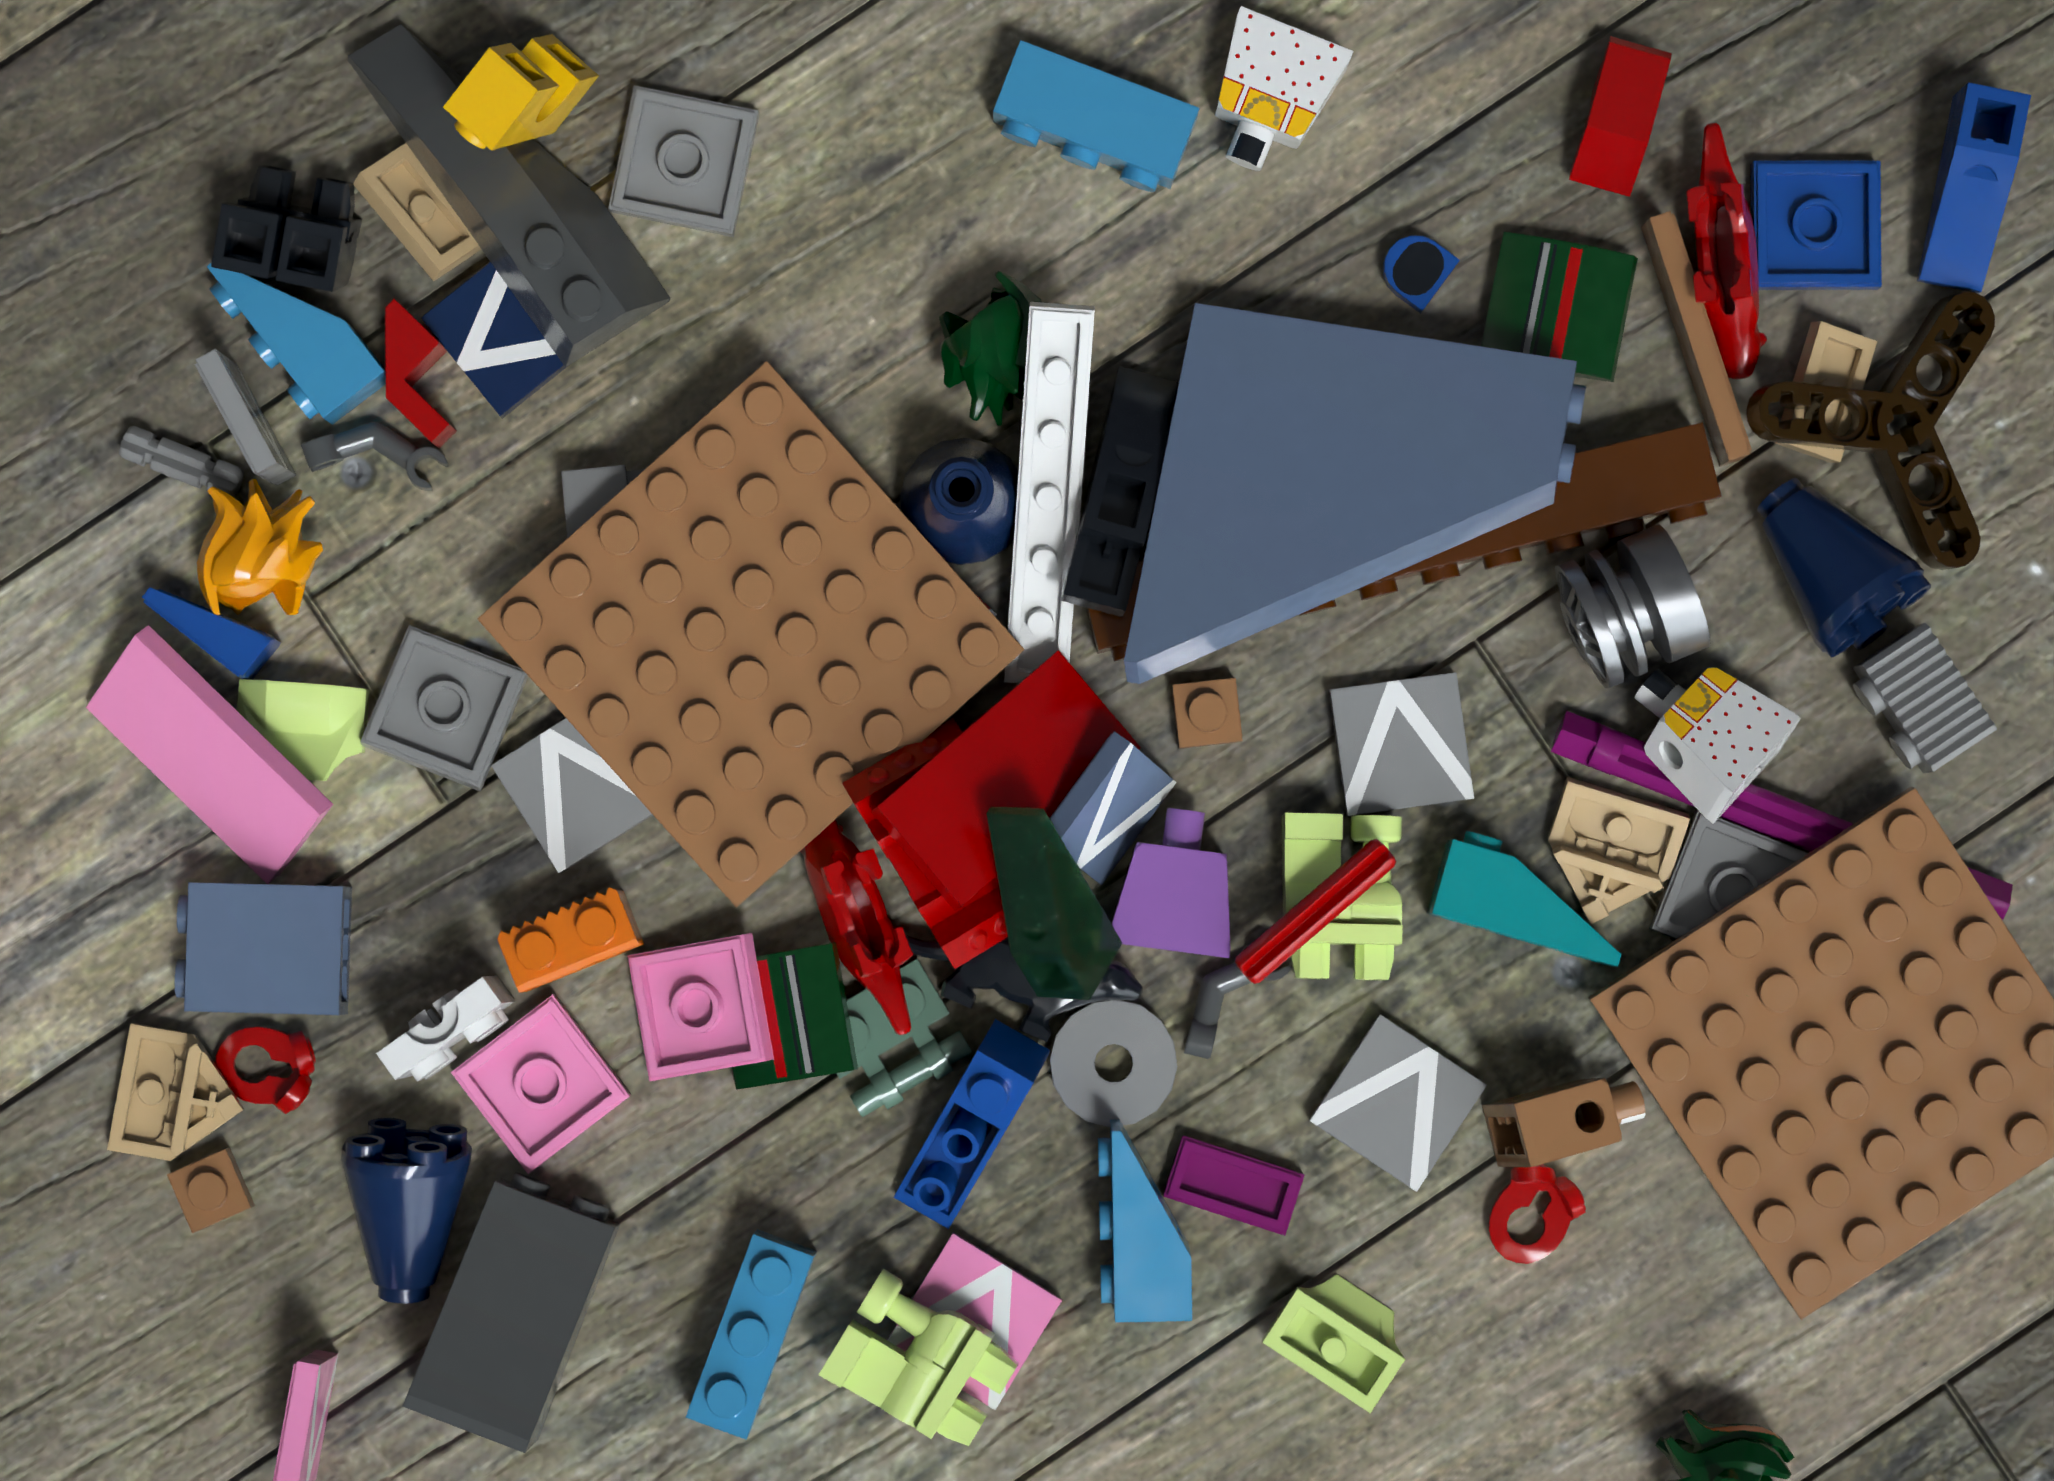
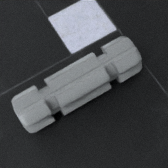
[119,426,244,498]

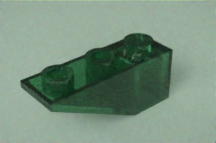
[986,806,1122,1000]

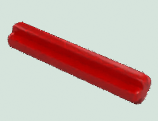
[1235,839,1396,984]

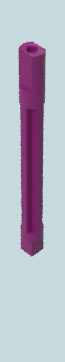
[1551,710,2013,921]

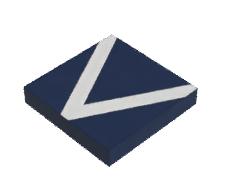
[421,262,568,419]

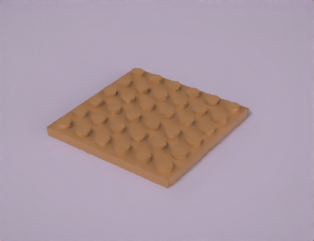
[477,361,1025,908]
[1588,786,2054,1320]

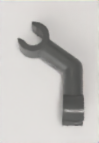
[301,422,449,491]
[1184,962,1292,1059]

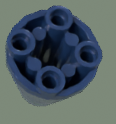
[900,438,1018,565]
[1757,478,1931,657]
[341,1118,472,1304]

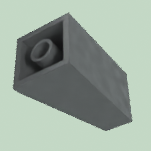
[402,1172,621,1453]

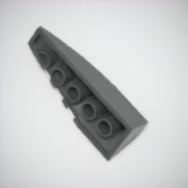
[348,24,671,368]

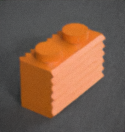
[497,887,644,993]

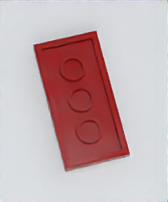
[871,650,1141,911]

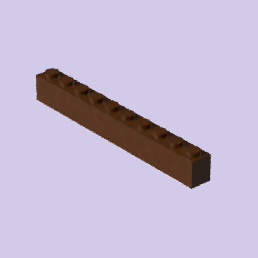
[1086,422,1722,662]

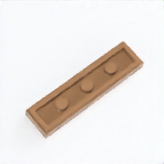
[1641,211,1752,467]

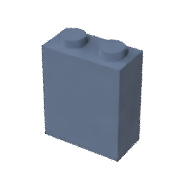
[174,882,352,1015]

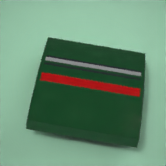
[1481,232,1638,382]
[732,942,858,1090]

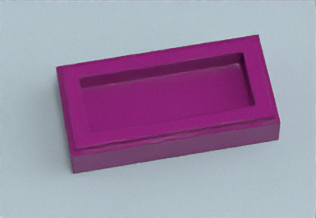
[1163,1135,1305,1236]

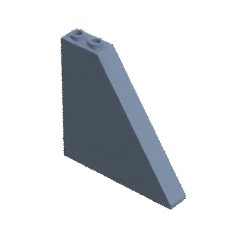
[1124,303,1586,684]

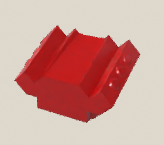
[842,718,1065,969]

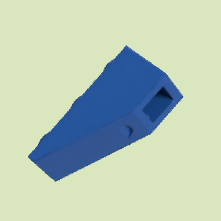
[1917,82,2031,294]
[893,1019,1051,1229]

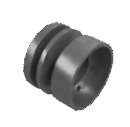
[1555,524,1710,689]

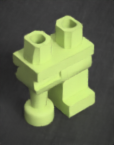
[1282,812,1403,980]
[819,1269,1018,1446]

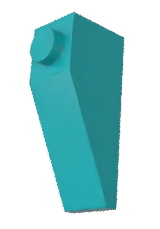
[1426,831,1621,967]

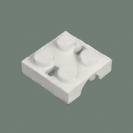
[376,976,515,1082]

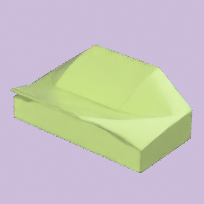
[237,679,370,781]
[1261,1274,1406,1413]

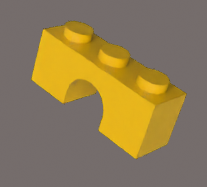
[443,34,599,150]

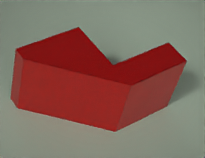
[1569,36,1672,197]
[385,299,457,449]

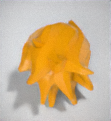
[197,479,323,615]

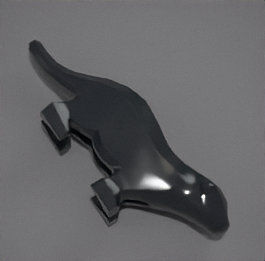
[905,929,1143,1042]

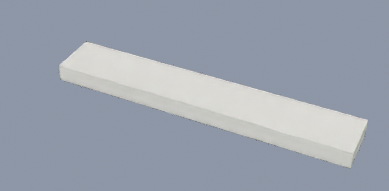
[1004,302,1095,683]

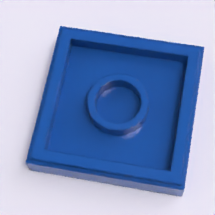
[1750,161,1882,290]

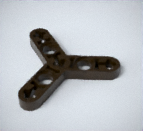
[1746,292,1995,570]

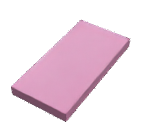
[86,625,333,884]

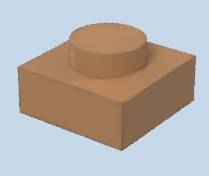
[1172,678,1243,749]
[167,1148,255,1233]

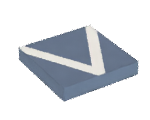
[1038,731,1177,885]

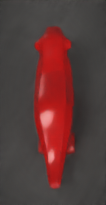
[1686,123,1767,379]
[800,819,913,1035]

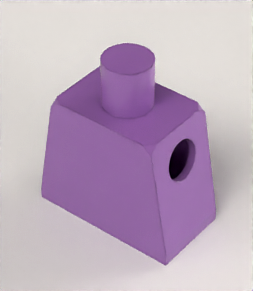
[1107,808,1231,958]

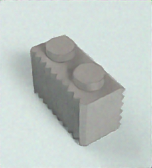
[1853,623,1997,774]

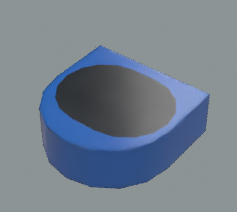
[1383,235,1460,314]

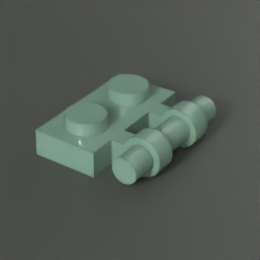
[836,959,972,1117]

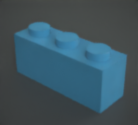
[993,40,1200,192]
[686,1229,817,1440]

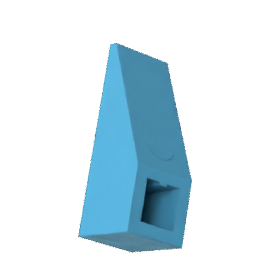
[206,263,386,425]
[1098,1119,1192,1323]

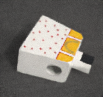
[1215,6,1353,171]
[1634,667,1801,824]

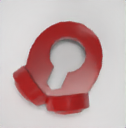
[216,1027,316,1114]
[1488,1164,1586,1264]

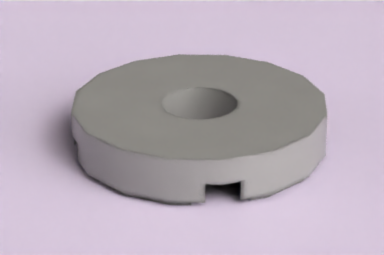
[1050,1000,1178,1127]

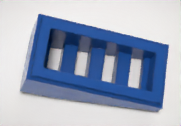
[142,587,281,680]

